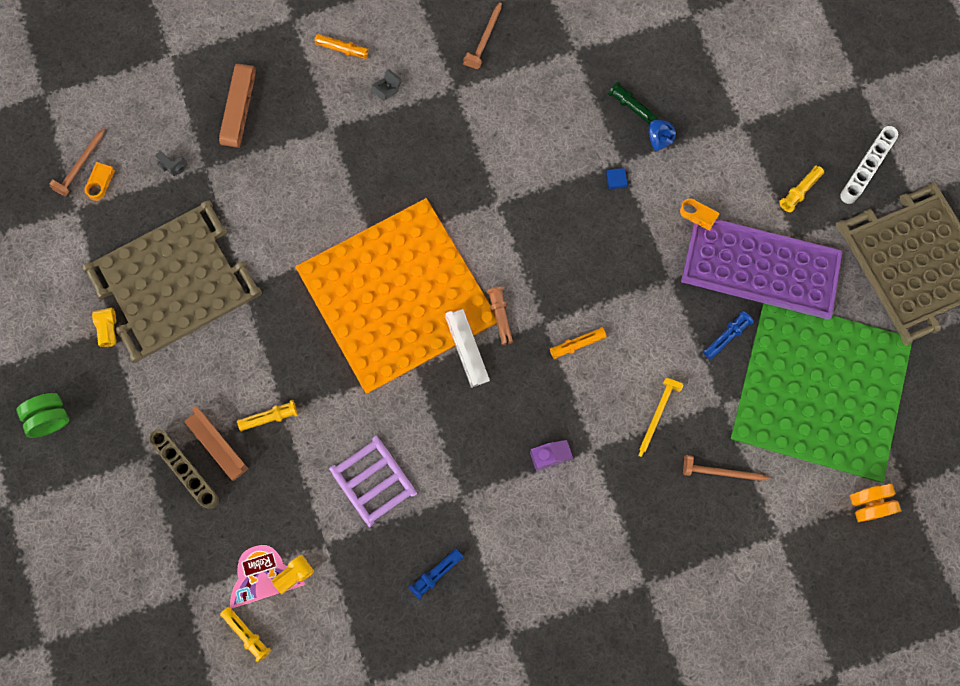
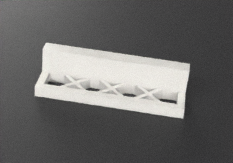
[445,309,490,388]

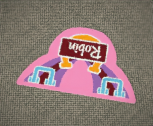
[230,545,305,609]

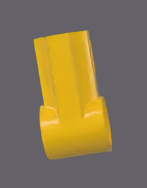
[92,307,117,347]
[271,555,314,595]

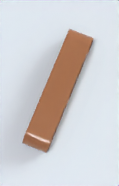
[219,64,256,148]

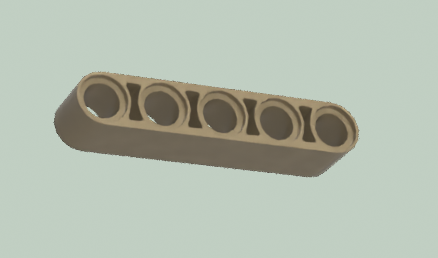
[149,429,219,510]

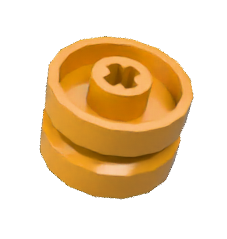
[849,484,902,523]

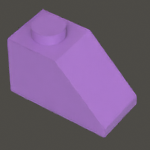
[530,440,573,472]

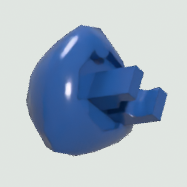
[648,120,676,151]

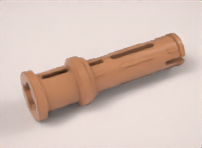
[487,286,514,345]

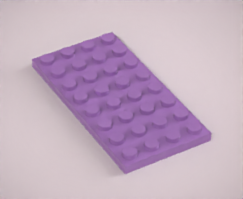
[681,219,842,320]

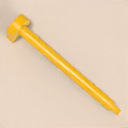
[638,378,683,457]

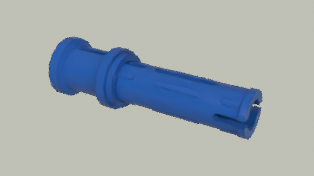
[703,311,754,360]
[408,548,463,600]

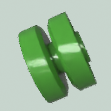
[16,393,69,438]

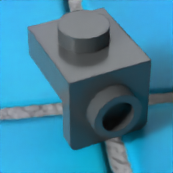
[371,69,402,101]
[155,151,188,177]

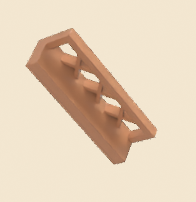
[184,406,249,481]

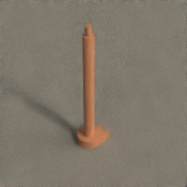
[463,2,502,69]
[49,128,105,196]
[683,455,769,481]

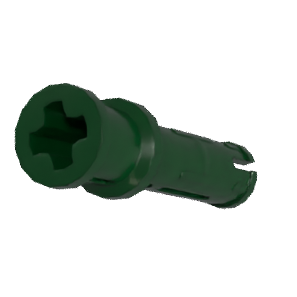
[608,82,659,124]

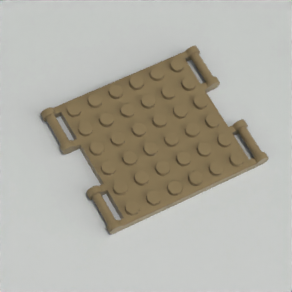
[836,182,960,346]
[82,200,262,363]

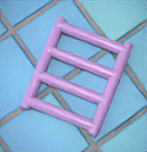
[329,436,417,527]

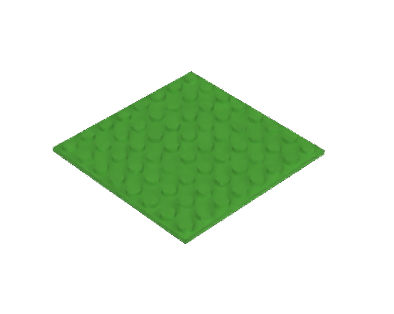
[731,303,912,483]

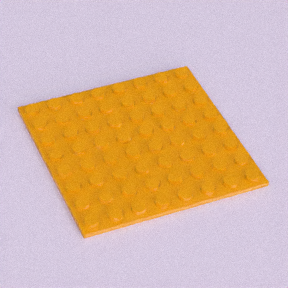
[295,198,497,394]

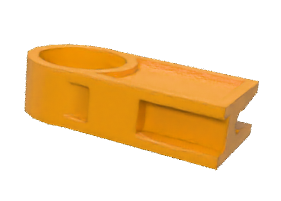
[84,162,115,201]
[680,199,720,231]

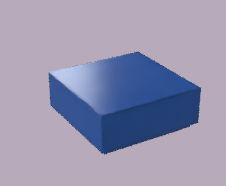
[606,168,628,189]

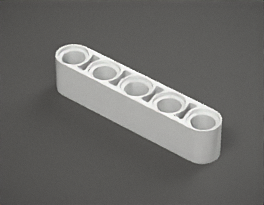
[840,126,898,204]

